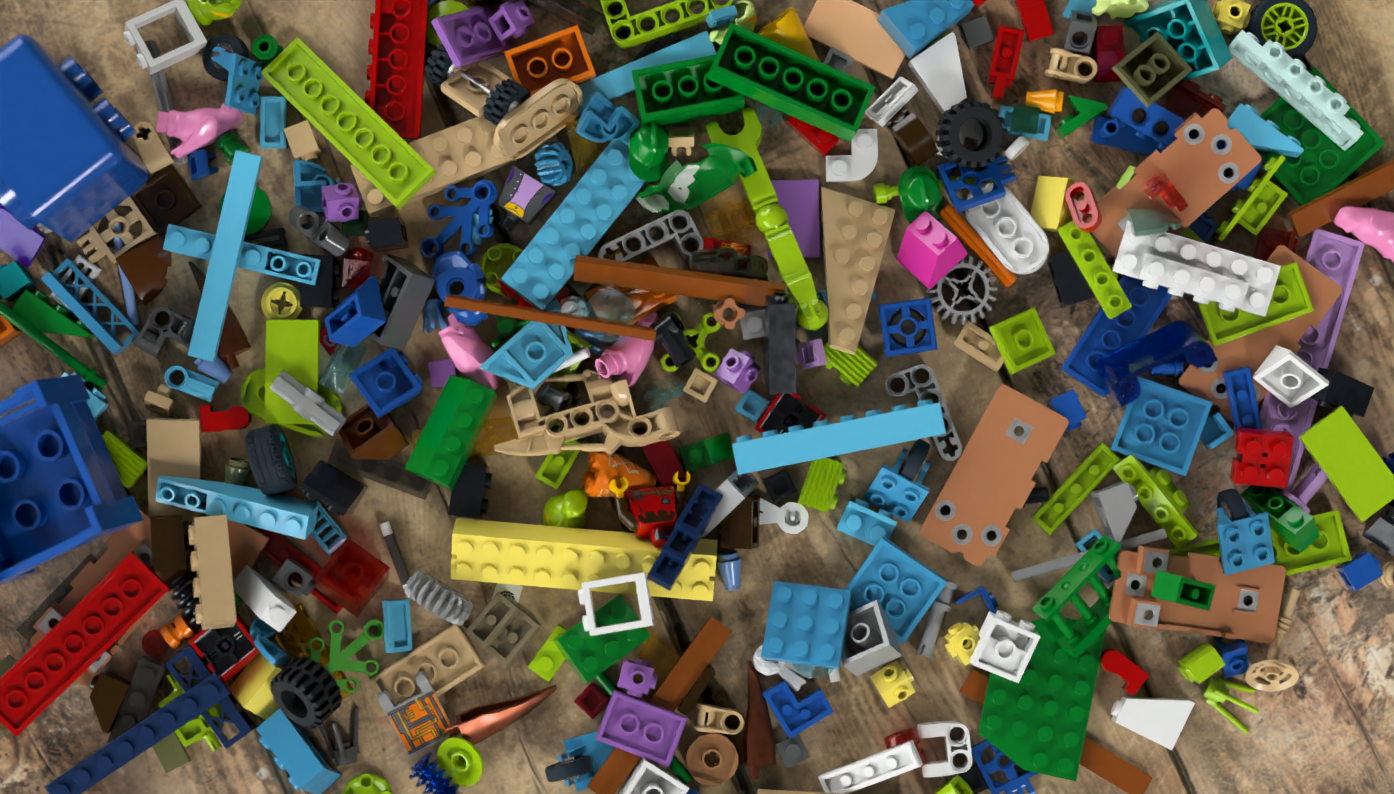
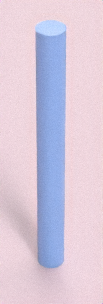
[113,223,140,326]

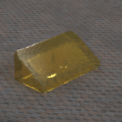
[565,120,599,176]

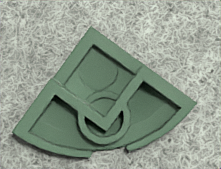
[1127,209,1182,237]

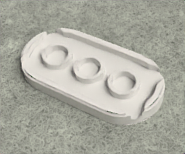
[965,182,1049,274]

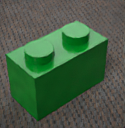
[1151,570,1216,611]

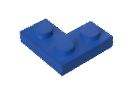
[762,680,834,739]

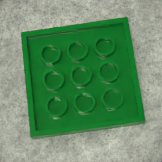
[1257,67,1385,206]

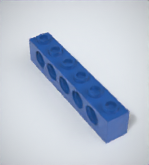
[1107,86,1262,192]

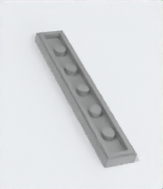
[1011,529,1167,582]

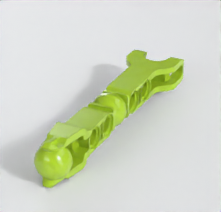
[706,107,829,331]

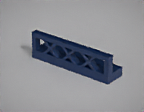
[165,645,257,749]

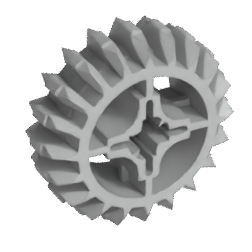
[927,256,998,326]
[404,571,474,625]

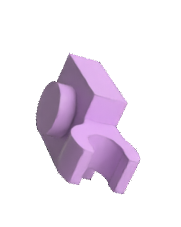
[796,338,827,369]

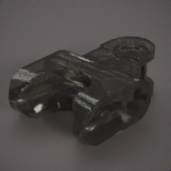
[688,248,768,305]

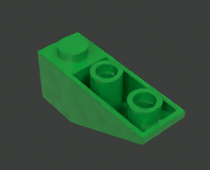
[11,289,95,338]
[1240,485,1320,553]

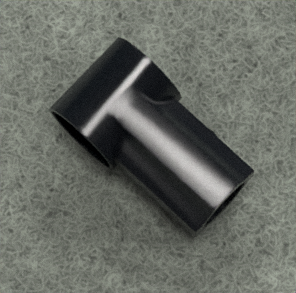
[649,311,697,367]

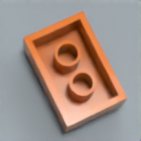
[504,25,596,96]

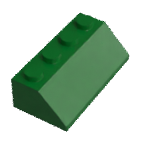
[632,54,745,127]
[404,375,498,491]

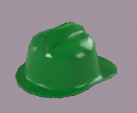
[628,121,669,182]
[898,166,943,224]

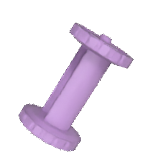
[1280,456,1328,514]

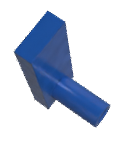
[1090,116,1164,156]

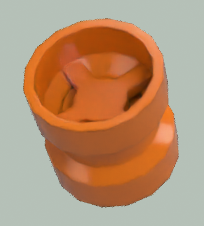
[159,613,197,649]

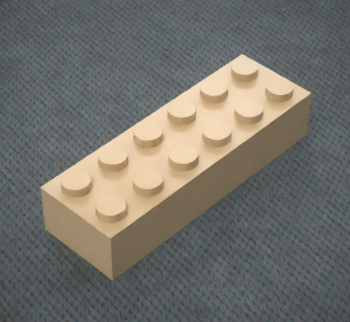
[350,114,518,217]

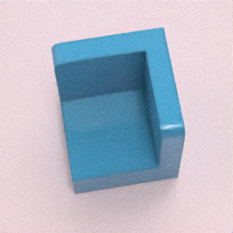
[1200,412,1234,449]

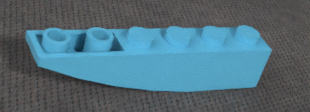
[163,224,321,285]
[155,476,319,540]

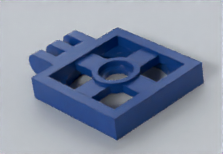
[936,156,1017,213]
[971,739,1038,794]

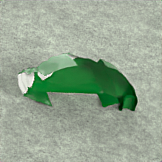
[636,143,758,214]

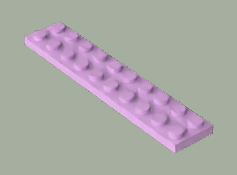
[1259,229,1365,492]

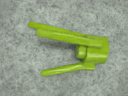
[1202,677,1259,734]

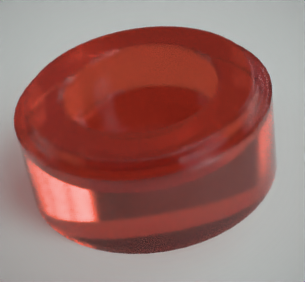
[142,629,169,656]

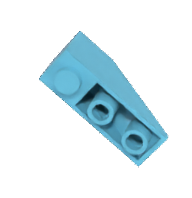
[1227,103,1304,157]

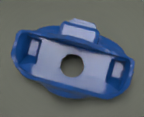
[432,251,488,326]

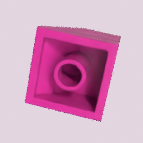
[897,210,967,290]

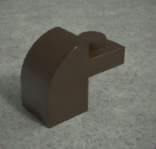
[884,106,939,166]

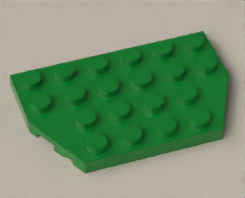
[977,617,1106,781]

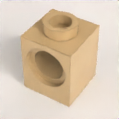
[283,120,322,161]

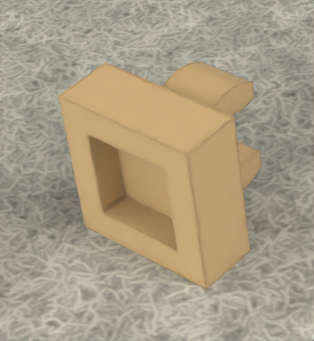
[668,127,694,156]
[683,368,718,403]
[144,384,174,417]

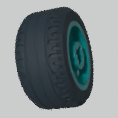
[246,424,297,496]

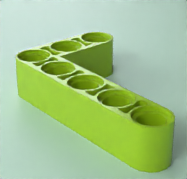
[600,0,735,49]

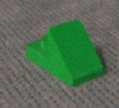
[1055,96,1108,139]
[679,432,734,473]

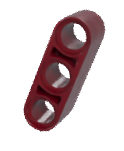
[634,427,688,490]

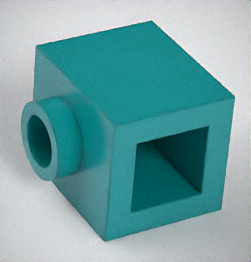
[0,260,36,302]

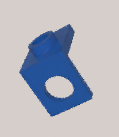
[954,586,999,614]
[1212,636,1249,678]

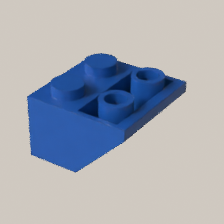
[325,276,386,347]

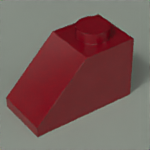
[1092,25,1124,83]

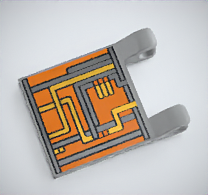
[378,671,452,756]

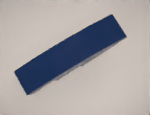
[647,483,723,591]

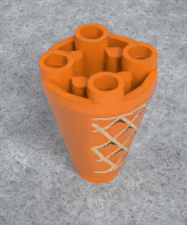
[581,451,657,497]

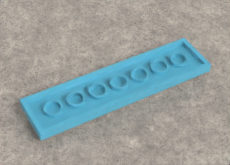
[500,135,647,311]

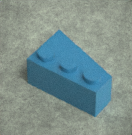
[877,0,974,60]
[256,709,342,794]

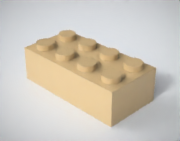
[188,515,236,630]

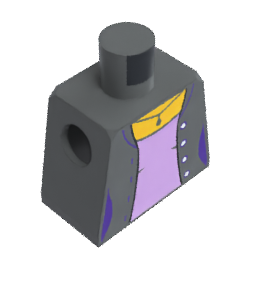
[497,165,557,232]

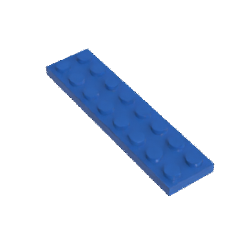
[1060,215,1219,398]

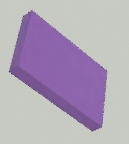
[431,5,511,68]
[767,179,820,259]
[595,689,688,767]

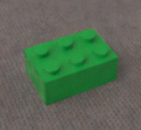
[553,594,651,684]

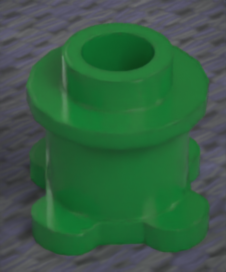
[252,34,284,66]
[217,132,251,166]

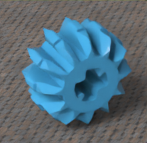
[534,142,574,187]

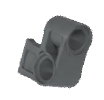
[289,205,350,257]
[133,307,195,358]

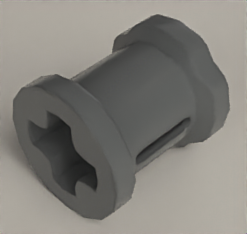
[537,383,573,413]

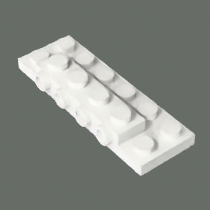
[1112,221,1281,317]

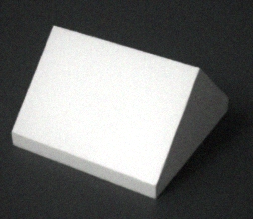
[1253,345,1329,408]

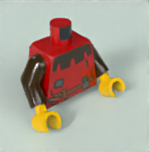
[609,471,691,548]

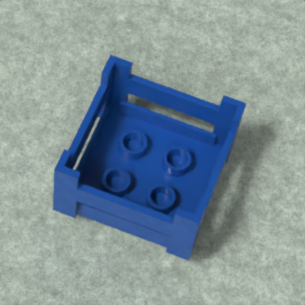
[0,374,144,585]

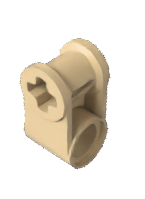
[1044,48,1097,84]
[132,121,174,174]
[693,703,745,734]

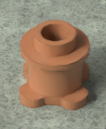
[713,298,745,329]

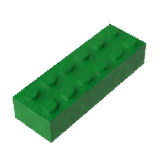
[707,23,876,142]

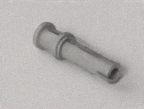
[917,581,960,659]

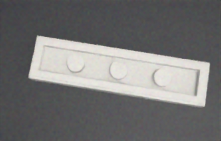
[818,740,923,794]

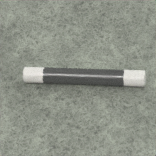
[379,521,410,598]

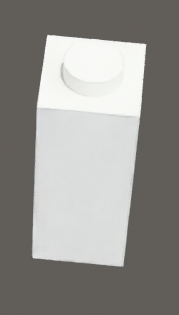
[908,31,967,116]
[233,565,296,632]
[1110,696,1195,750]

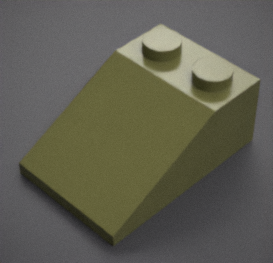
[1112,31,1193,108]

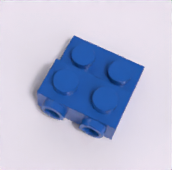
[349,347,424,419]

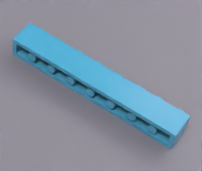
[732,399,946,475]

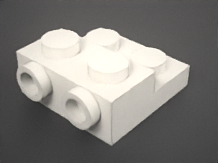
[969,610,1041,683]

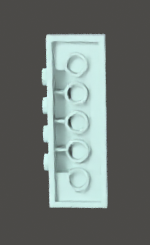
[1228,30,1364,151]

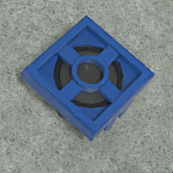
[878,298,938,357]

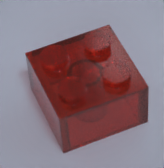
[315,538,390,617]

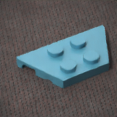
[480,299,573,390]

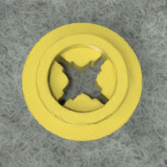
[261,282,303,320]

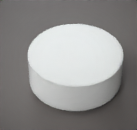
[1005,136,1030,161]

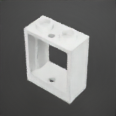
[123,0,207,75]
[578,572,655,636]

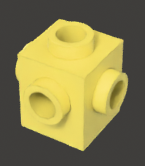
[1212,0,1251,34]
[943,622,980,666]
[870,660,916,708]

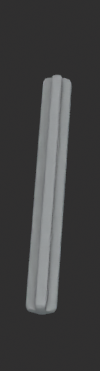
[144,40,188,165]

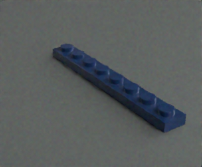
[45,670,232,794]

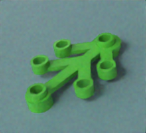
[308,619,384,693]

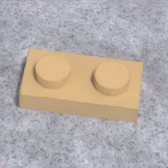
[953,321,1004,372]

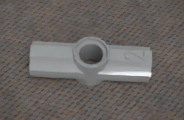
[270,371,347,437]

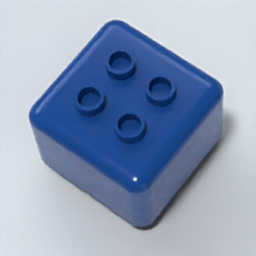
[0,35,149,243]

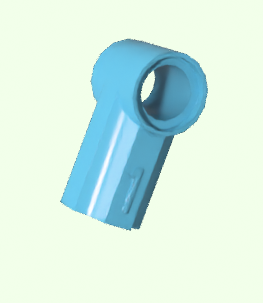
[164,365,219,403]

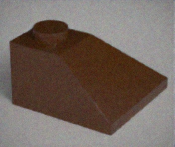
[338,404,409,459]

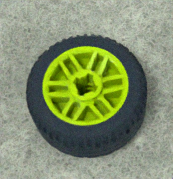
[1245,0,1317,59]

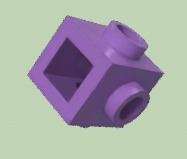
[488,0,536,42]
[322,183,363,222]
[714,348,761,394]
[617,657,658,697]

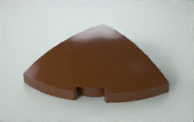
[116,234,172,305]

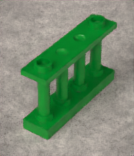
[1031,535,1139,658]

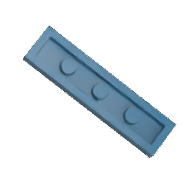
[40,258,140,355]

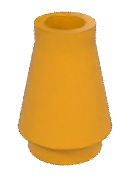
[1026,89,1064,115]

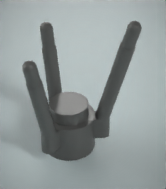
[319,706,360,766]

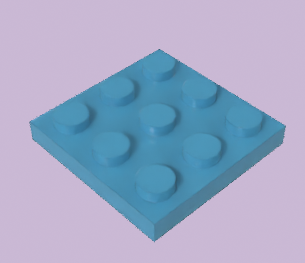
[1111,376,1213,477]
[845,536,948,644]
[761,581,852,670]

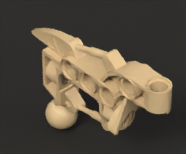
[494,369,680,456]

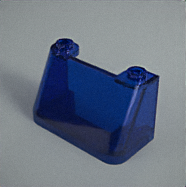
[1095,320,1218,409]

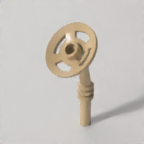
[1245,587,1301,692]

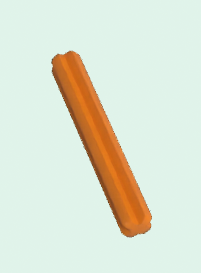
[939,204,1017,288]

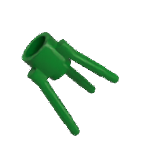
[491,314,530,347]

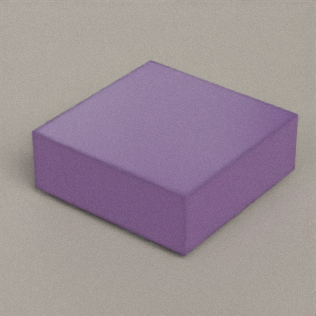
[428,359,457,388]

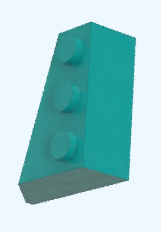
[1123,0,1232,83]

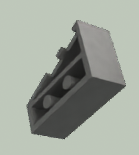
[369,253,435,350]

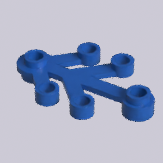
[420,180,498,259]

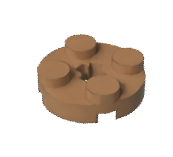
[686,733,738,786]

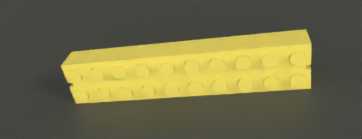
[451,518,718,601]

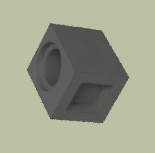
[1064,10,1097,54]
[272,558,317,599]

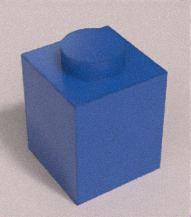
[1047,389,1087,432]
[1336,552,1383,591]

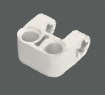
[917,721,972,778]

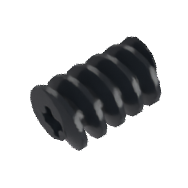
[167,571,201,630]

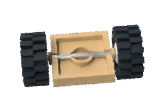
[425,43,531,126]

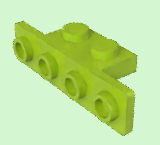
[1214,154,1288,242]
[1058,221,1132,319]
[1113,454,1198,549]

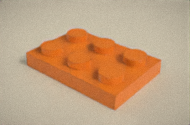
[585,256,677,337]

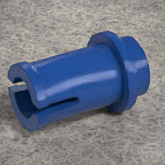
[1149,356,1183,377]

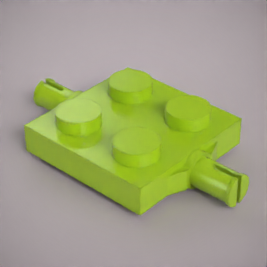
[157,673,230,752]

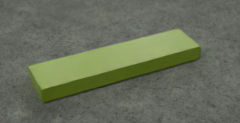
[1030,442,1121,536]

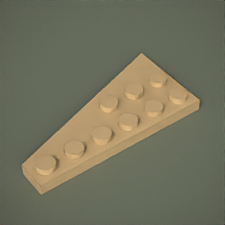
[820,187,895,355]

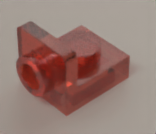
[342,248,374,289]

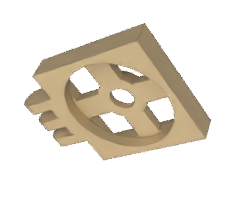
[77,196,157,264]

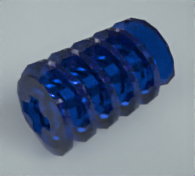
[409,752,463,794]

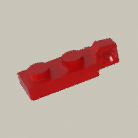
[988,25,1025,100]

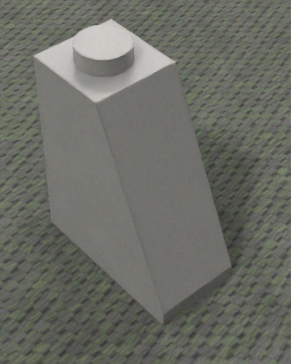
[702,469,759,538]

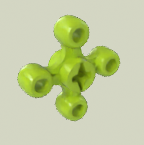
[660,311,721,373]

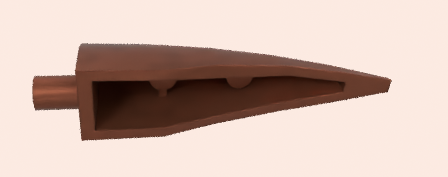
[188,261,251,370]
[742,661,777,780]
[445,685,557,745]

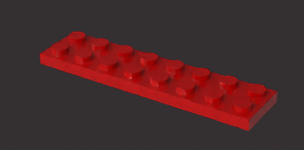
[0,551,170,737]

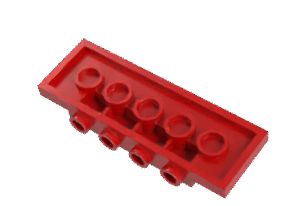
[365,0,429,140]

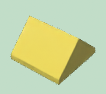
[1030,176,1085,234]
[229,654,285,720]

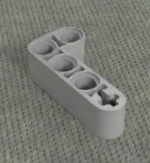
[597,210,704,262]
[884,364,962,461]

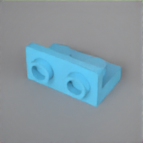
[836,498,898,546]

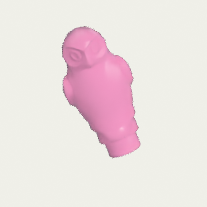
[155,104,243,159]
[1334,206,1394,263]
[595,312,660,387]
[438,314,502,391]

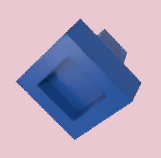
[187,149,219,181]

